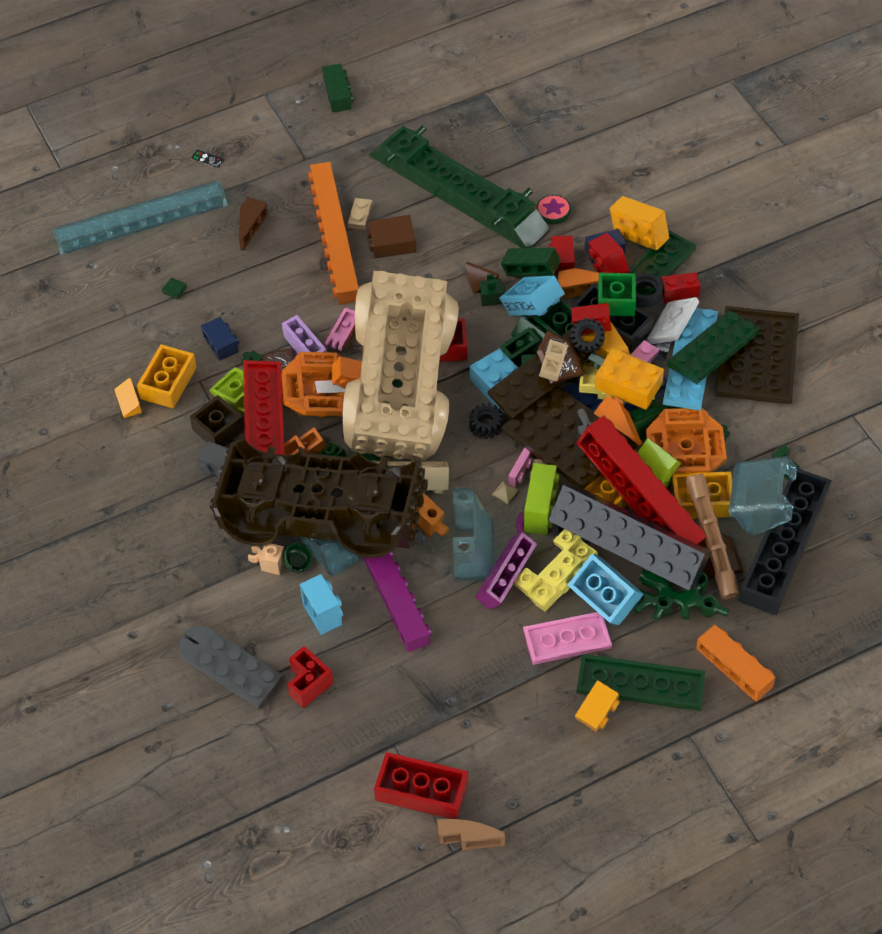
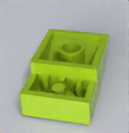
[209,367,244,420]
[638,438,681,488]

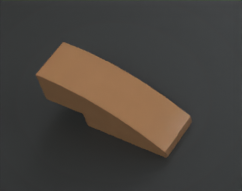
[437,819,505,850]

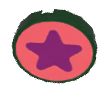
[536,195,571,224]

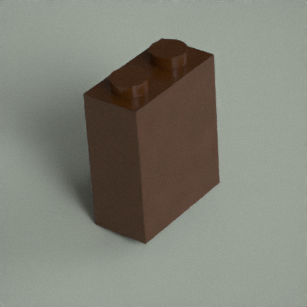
[366,215,416,258]

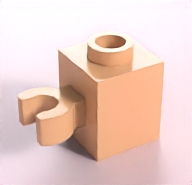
[248,543,285,575]

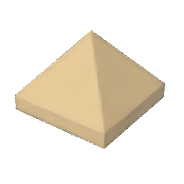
[492,481,519,504]

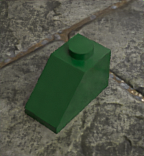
[500,327,540,366]

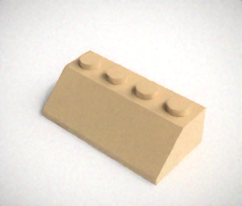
[373,461,449,493]

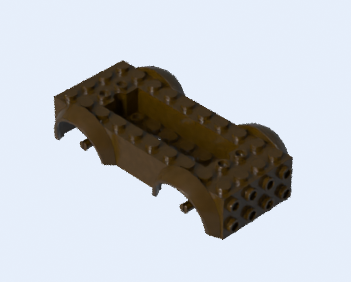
[210,439,428,558]

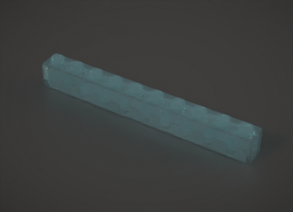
[52,180,227,255]

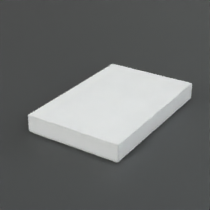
[646,297,699,344]

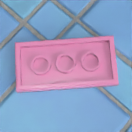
[523,612,612,665]

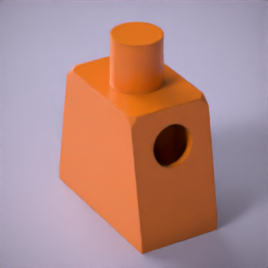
[415,493,450,537]

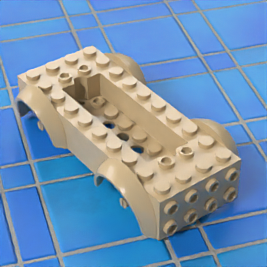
[343,271,459,461]

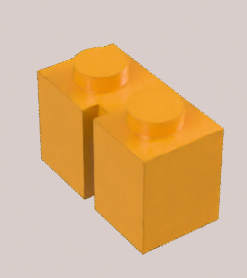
[575,680,620,732]

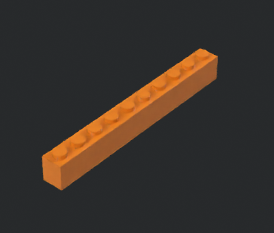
[308,162,359,305]

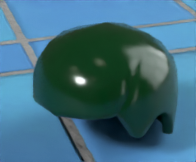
[283,542,312,573]

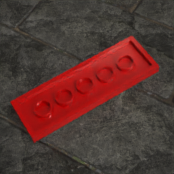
[243,360,284,455]

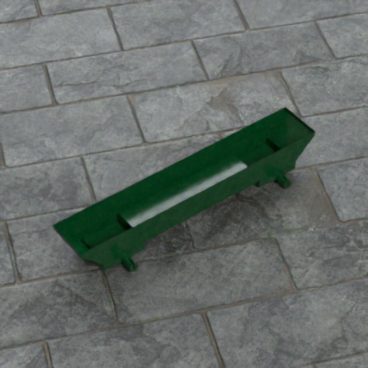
[369,125,550,248]

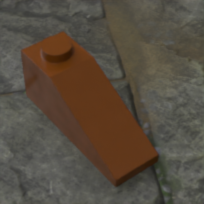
[239,197,268,250]

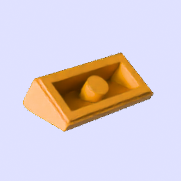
[114,378,142,418]

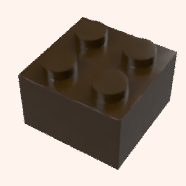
[189,395,245,446]

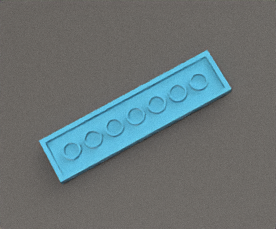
[663,308,718,411]

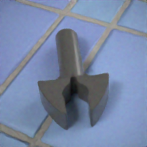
[578,409,594,435]

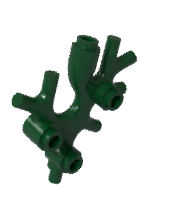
[633,570,729,621]

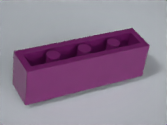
[475,532,537,610]

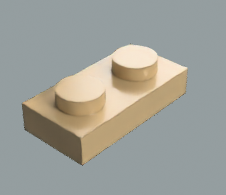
[348,198,372,230]

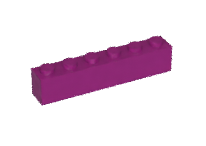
[362,551,432,653]

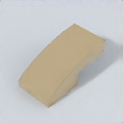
[539,340,568,381]

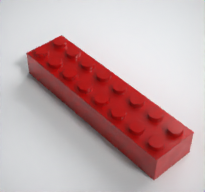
[576,415,707,545]

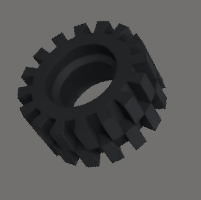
[571,317,605,354]
[469,403,503,439]

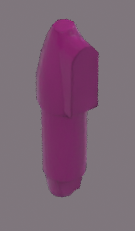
[516,512,524,535]

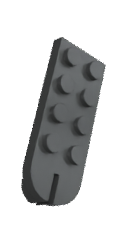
[179,626,282,709]

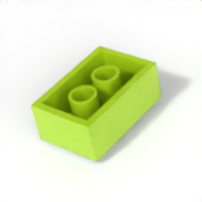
[524,463,560,536]

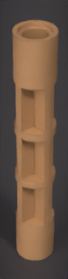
[685,474,740,600]

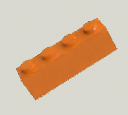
[696,624,775,702]

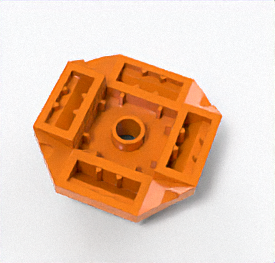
[281,352,345,418]
[646,408,727,474]

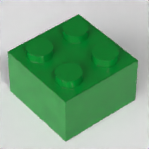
[598,273,636,316]

